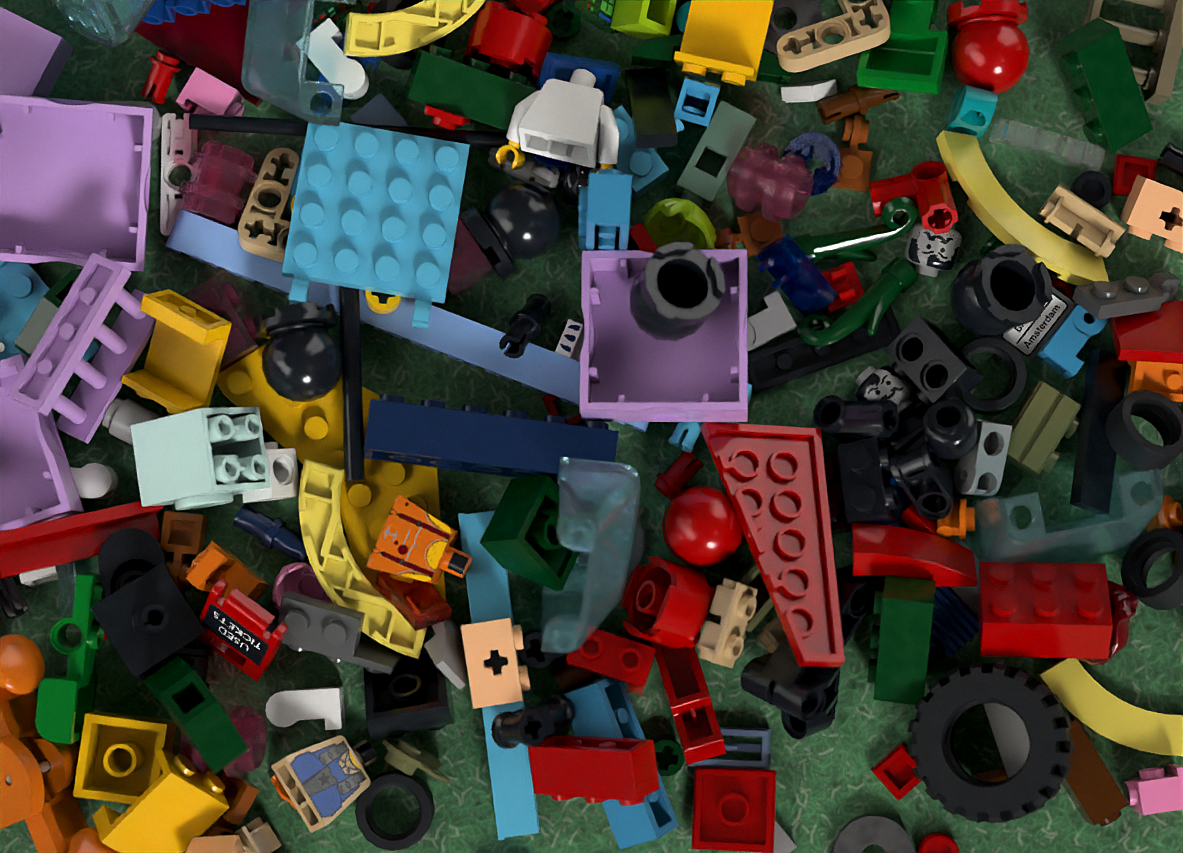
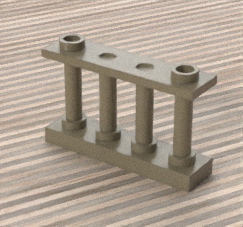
[1068,0,1183,106]

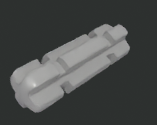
[488,148,560,190]

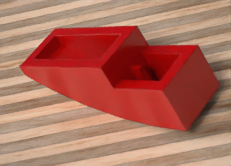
[851,523,978,587]
[650,641,726,765]

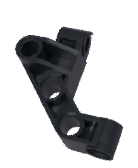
[740,564,886,739]

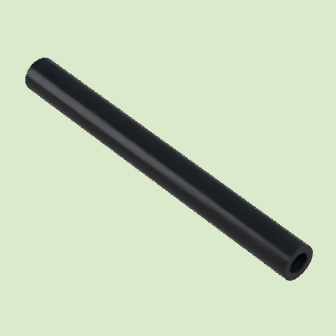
[339,286,365,481]

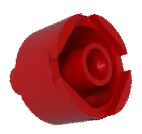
[463,1,553,87]
[621,556,716,649]

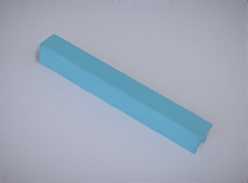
[458,510,540,840]

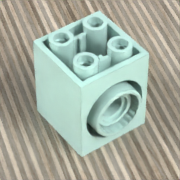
[130,407,270,510]

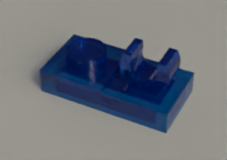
[756,234,838,317]

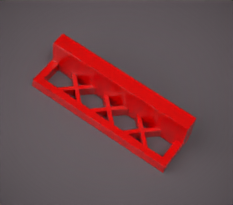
[0,501,164,579]

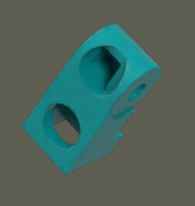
[945,85,998,139]

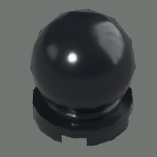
[459,180,562,282]
[630,242,725,341]
[950,244,1052,336]
[254,302,343,402]

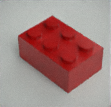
[977,561,1113,659]

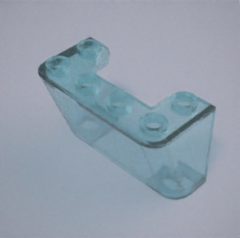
[241,0,356,126]
[970,469,1164,563]

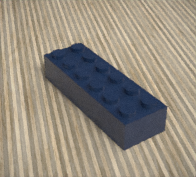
[364,394,618,489]

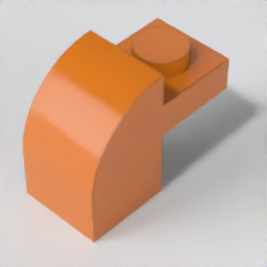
[186,541,270,603]

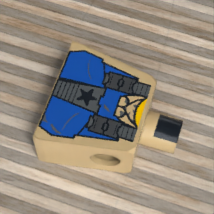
[271,735,377,833]

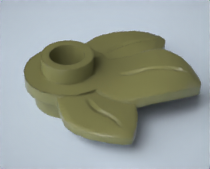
[382,738,450,784]

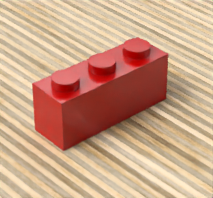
[528,734,660,806]

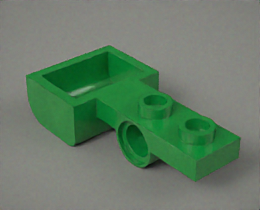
[856,0,949,95]
[35,573,105,744]

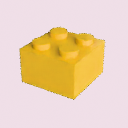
[73,710,176,804]

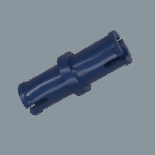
[233,503,309,563]

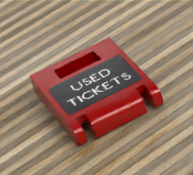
[197,578,289,682]

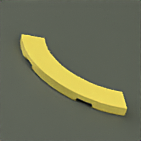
[343,0,486,57]
[936,130,1109,286]
[299,459,429,659]
[1037,658,1183,756]

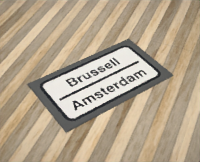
[997,286,1076,361]

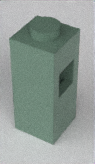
[675,100,757,209]

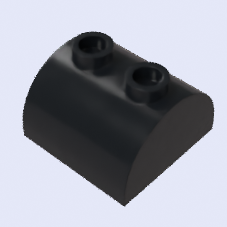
[364,653,455,739]

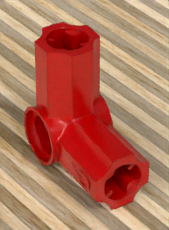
[868,161,958,235]

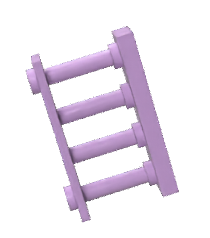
[8,252,156,444]

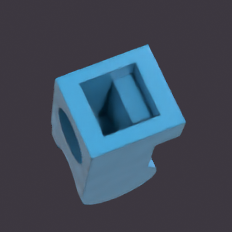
[674,75,720,127]
[1035,305,1107,380]

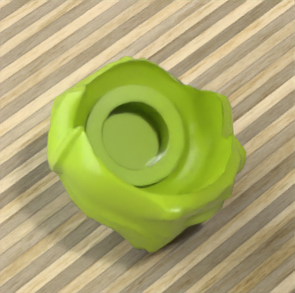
[644,198,717,250]

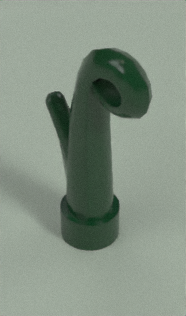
[791,197,918,268]
[797,257,918,346]

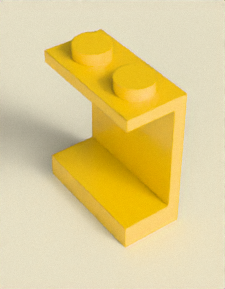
[674,0,775,86]
[121,289,232,415]
[92,747,229,853]

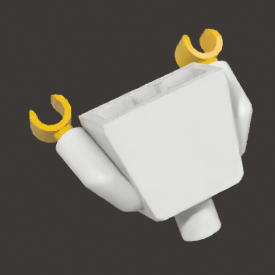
[496,69,619,173]

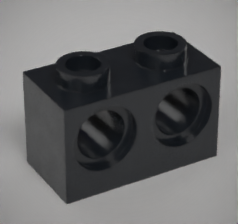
[885,315,984,407]

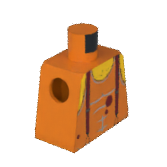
[366,495,472,584]

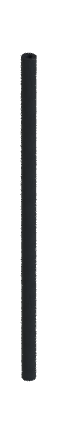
[189,113,521,149]

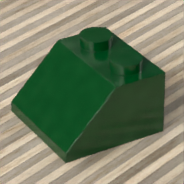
[479,475,592,591]

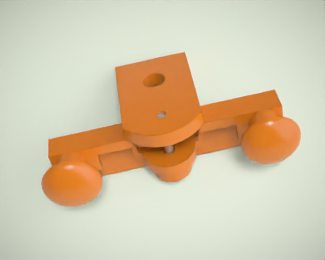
[0,634,120,853]

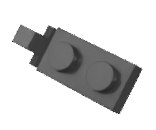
[1072,272,1181,320]

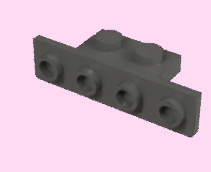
[267,591,402,674]

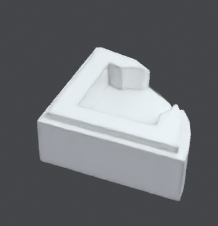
[781,79,837,103]

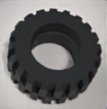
[907,662,1074,824]

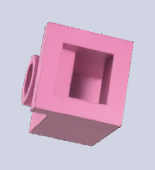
[176,67,244,116]
[1123,763,1183,815]

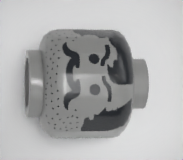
[904,222,962,278]
[854,365,914,418]

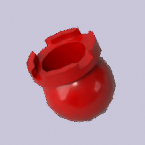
[946,0,1030,94]
[661,485,744,567]

